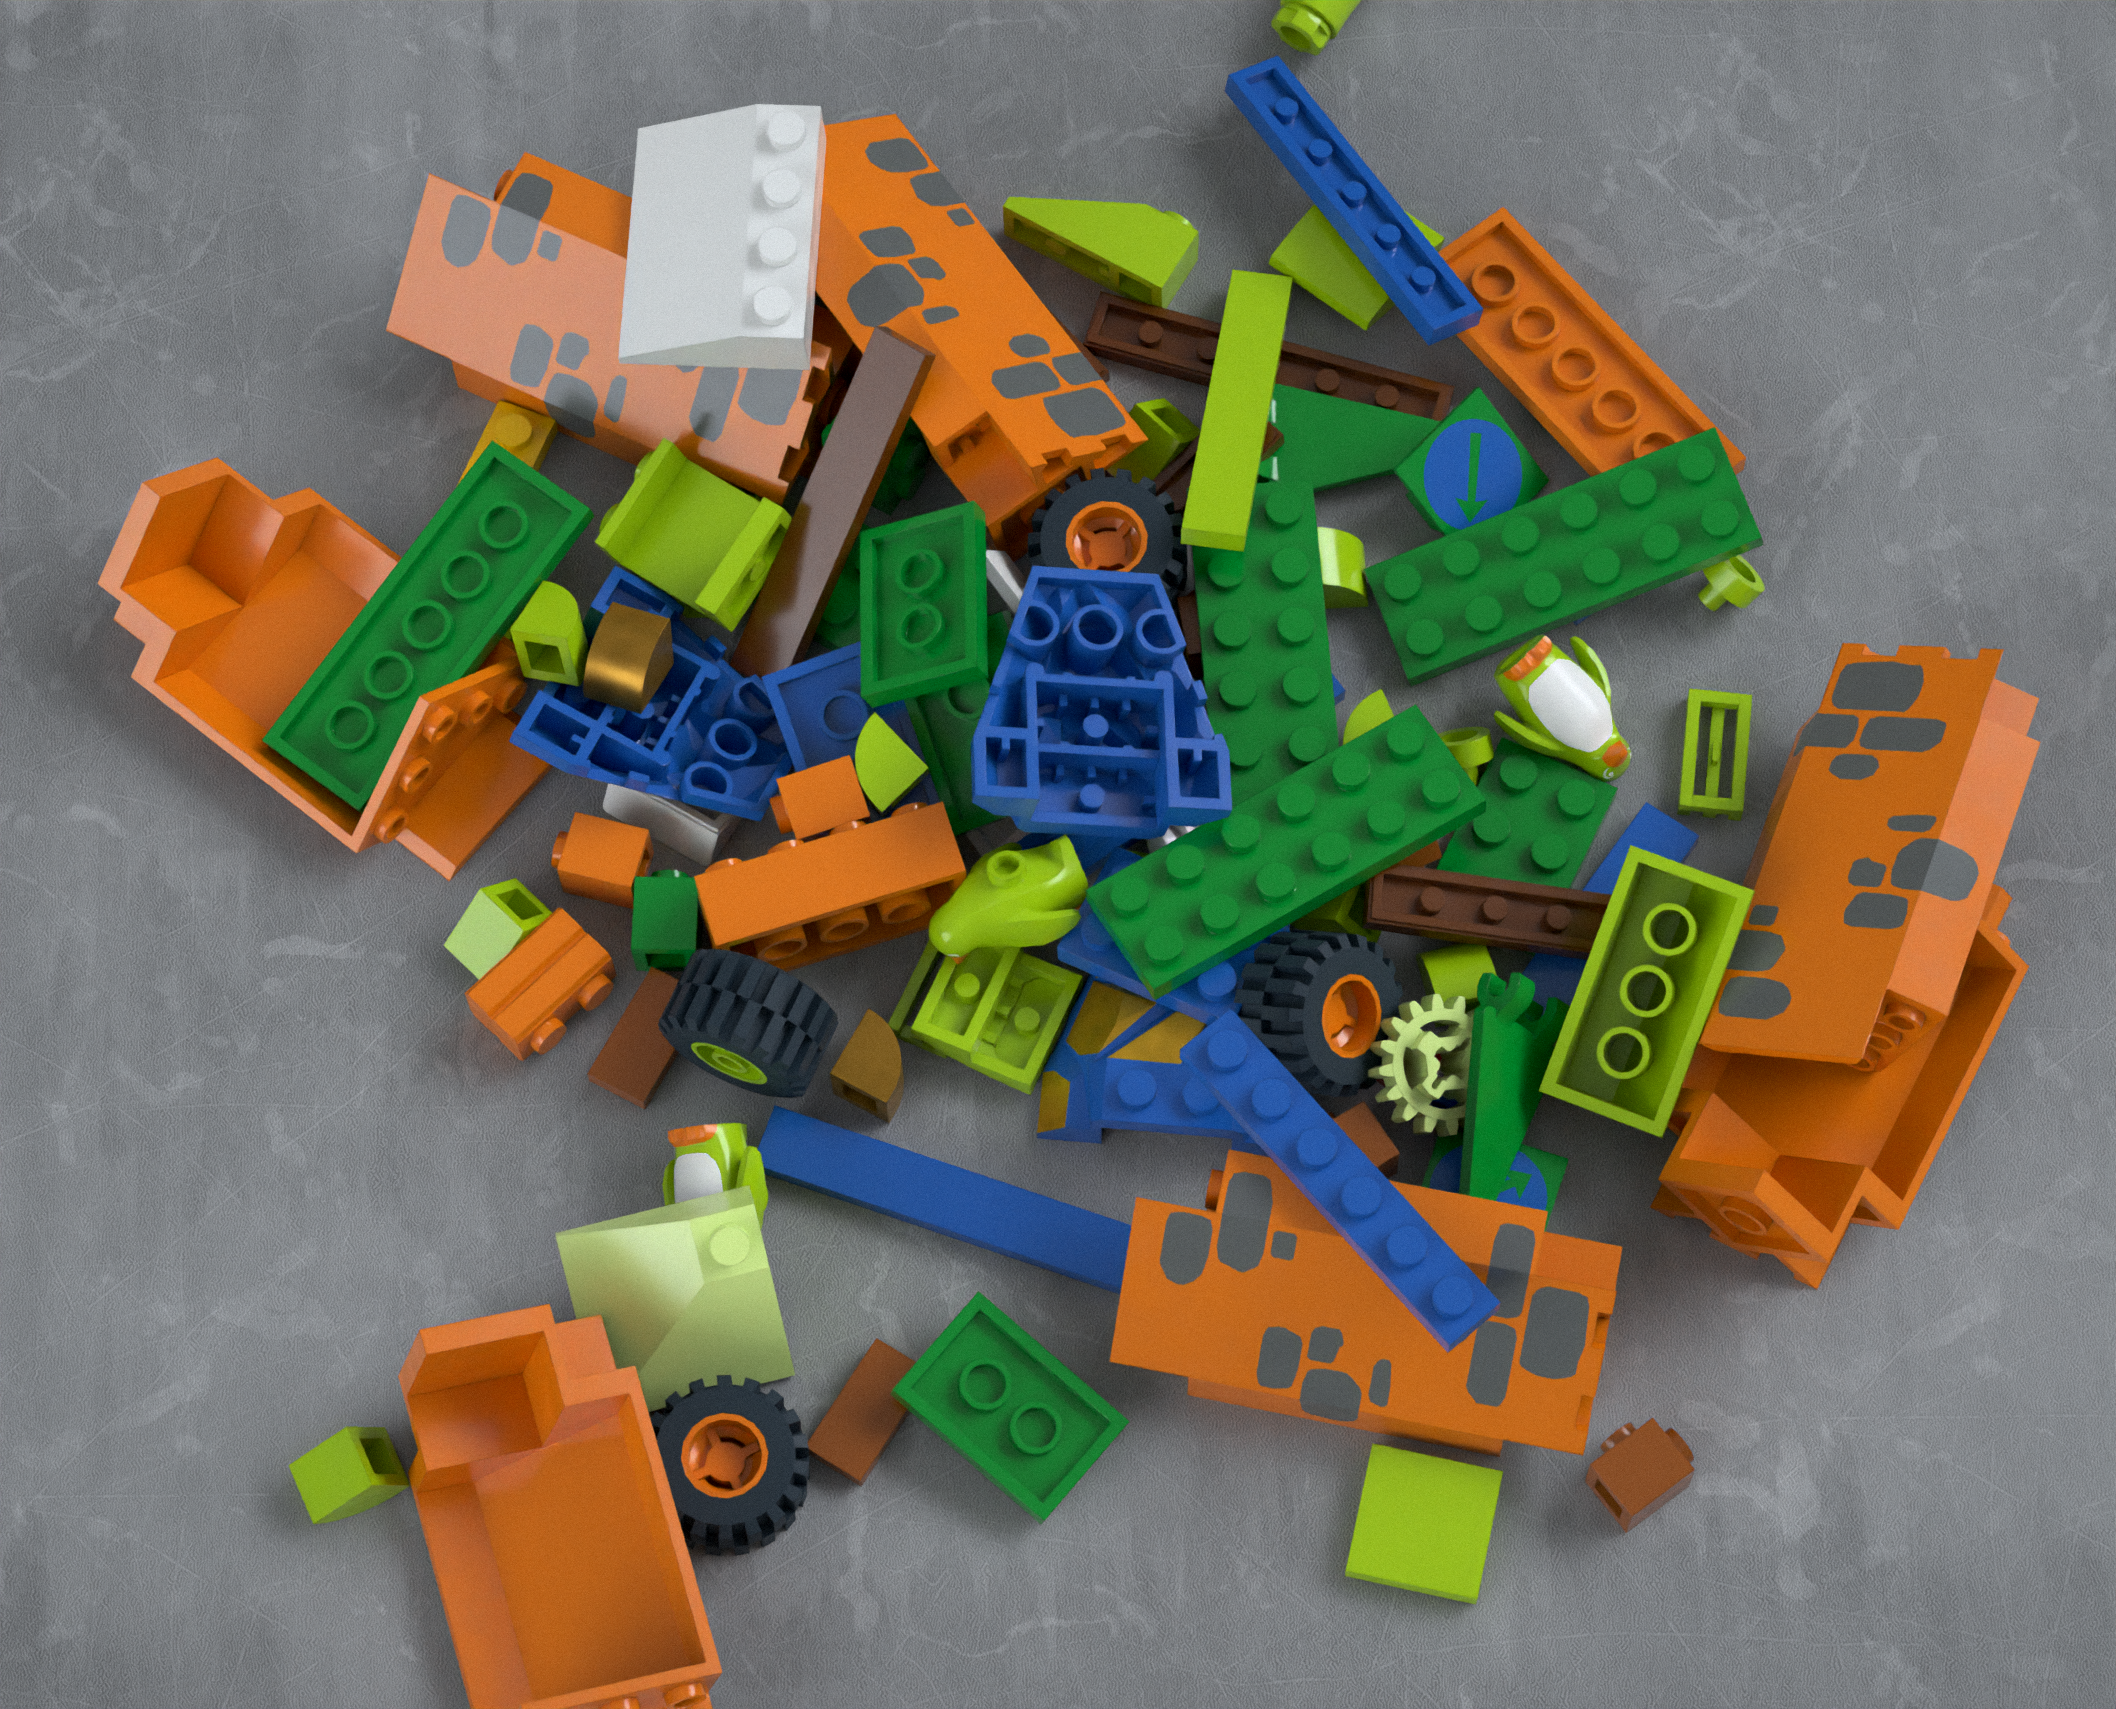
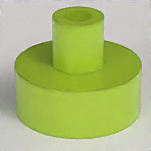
[1698,555,1765,612]
[1438,727,1494,786]

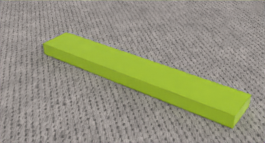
[1181,269,1293,552]

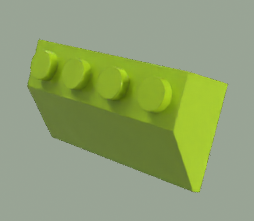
[1539,845,1755,1138]

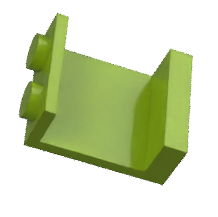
[595,438,792,633]

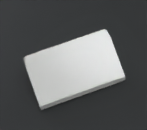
[603,783,743,867]

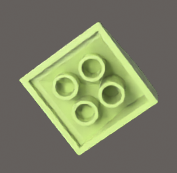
[555,1185,795,1412]

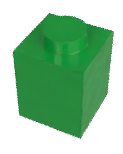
[631,870,703,972]

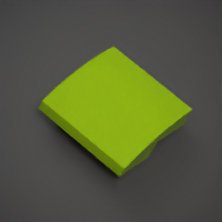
[1268,204,1445,331]
[911,946,1083,1095]

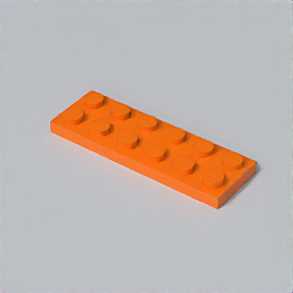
[1438,207,1746,477]

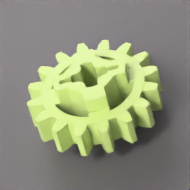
[1368,994,1475,1137]

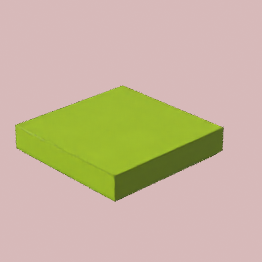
[1345,1443,1503,1605]

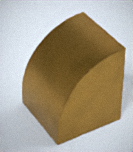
[583,602,674,714]
[830,1008,904,1123]

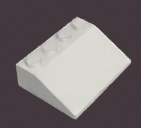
[618,104,826,370]

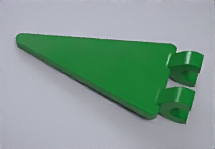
[1257,384,1441,493]
[1459,972,1570,1200]

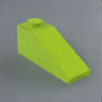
[1003,197,1199,309]

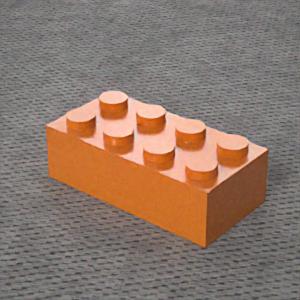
[694,802,966,972]

